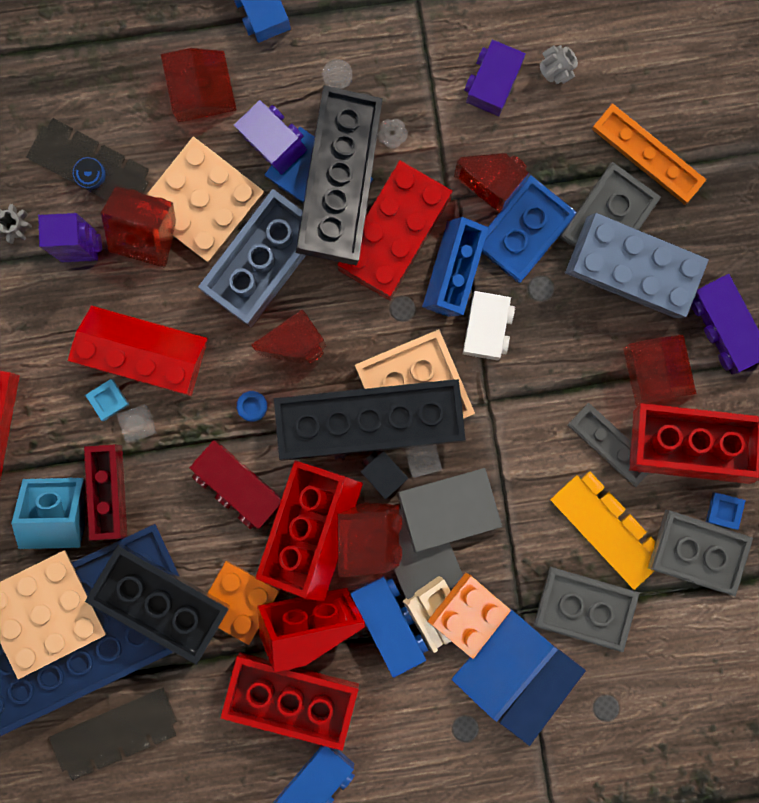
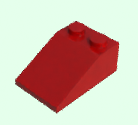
[257,588,365,673]

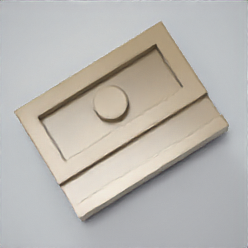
[403,576,451,653]

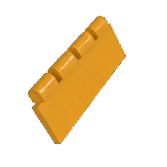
[550,471,656,590]

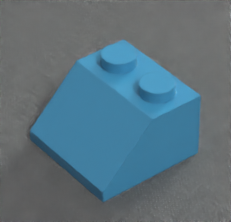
[11,478,85,549]

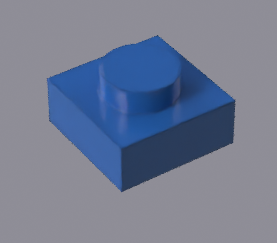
[706,492,746,530]

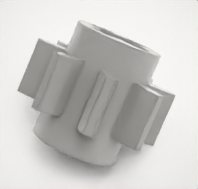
[540,45,578,84]
[0,204,32,244]

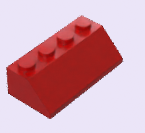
[67,305,208,397]

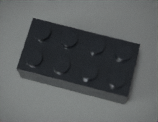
[85,544,230,665]

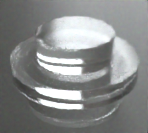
[322,59,353,89]

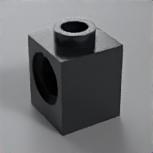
[361,451,409,499]

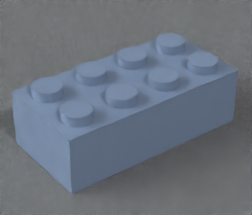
[198,189,306,328]
[565,213,709,318]

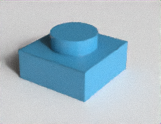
[85,379,129,421]

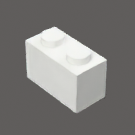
[462,291,515,360]

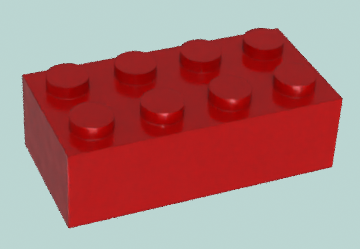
[337,160,453,301]
[629,403,759,484]
[255,460,363,602]
[220,652,359,751]

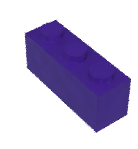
[38,213,102,262]
[691,274,759,375]

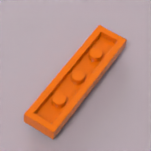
[592,103,707,205]

